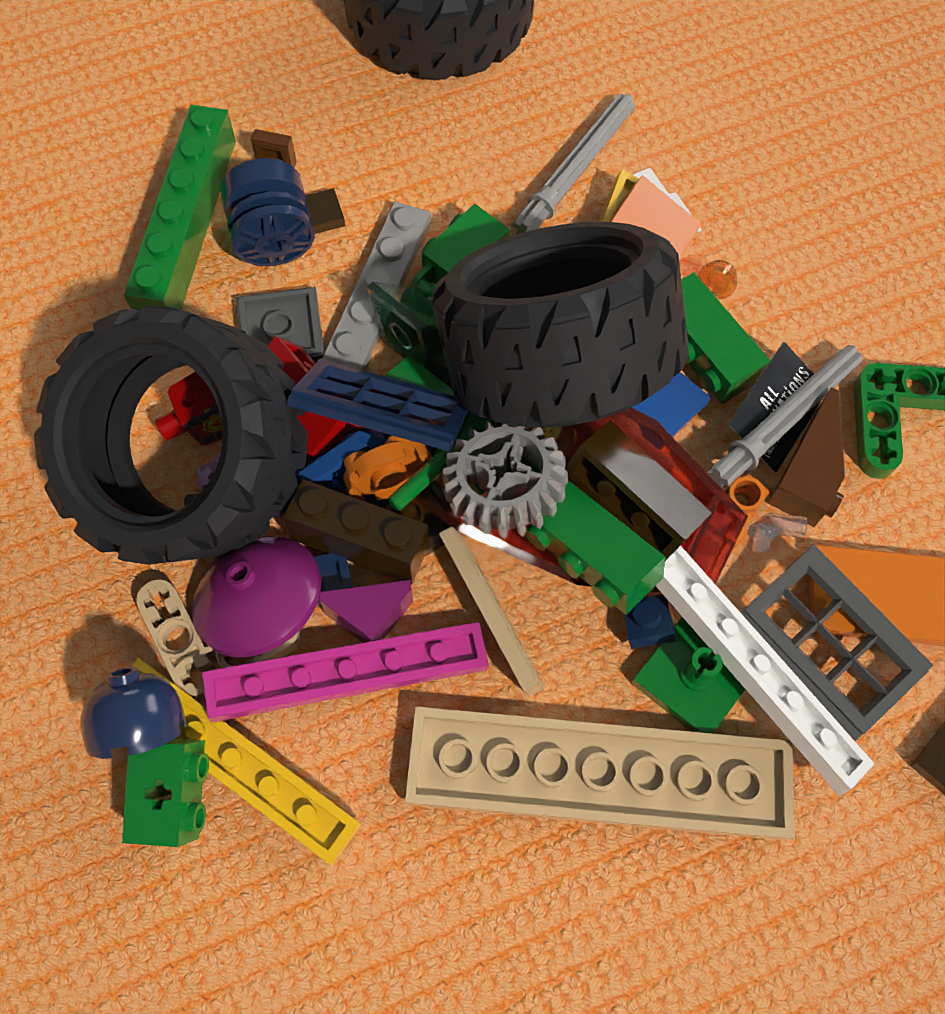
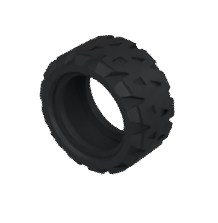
[344,0,534,80]
[432,222,689,427]
[34,306,308,565]

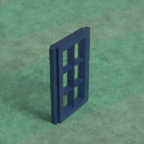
[287,359,469,452]

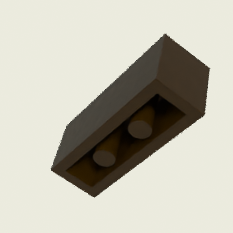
[565,420,712,561]
[283,479,429,584]

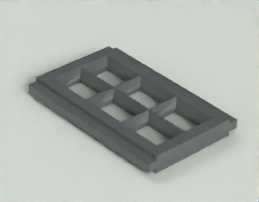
[740,544,933,741]

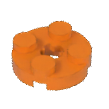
[343,436,431,501]

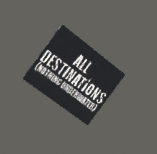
[729,342,824,473]

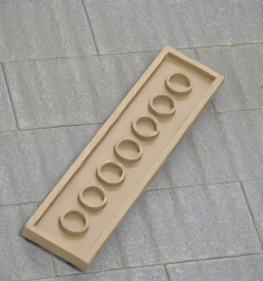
[405,707,795,841]

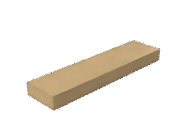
[439,526,544,697]

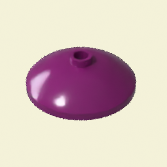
[191,536,321,657]

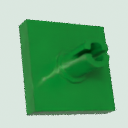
[631,617,746,734]

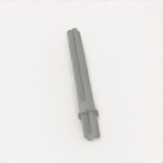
[512,94,635,234]
[707,345,862,490]

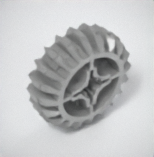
[442,420,568,540]

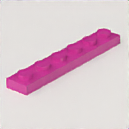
[202,622,489,723]

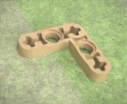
[136,579,301,701]

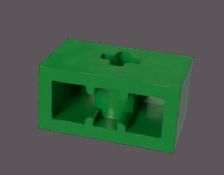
[122,738,209,847]

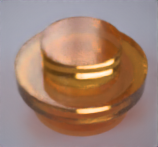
[698,260,737,299]

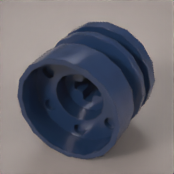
[220,158,315,266]

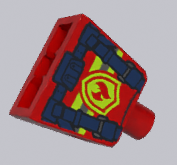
[155,372,223,445]

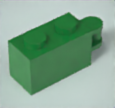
[411,203,510,305]

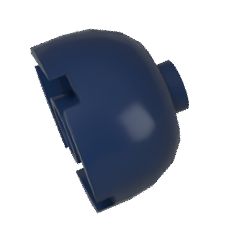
[80,667,186,759]

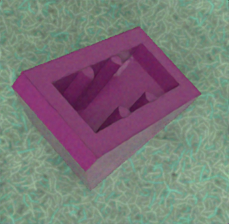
[320,580,413,643]

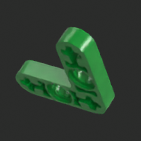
[854,363,945,479]

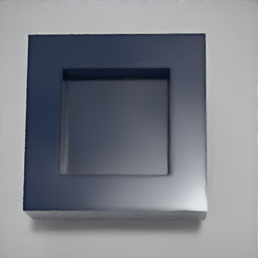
[314,553,353,605]
[624,594,676,649]

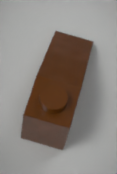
[768,387,845,527]

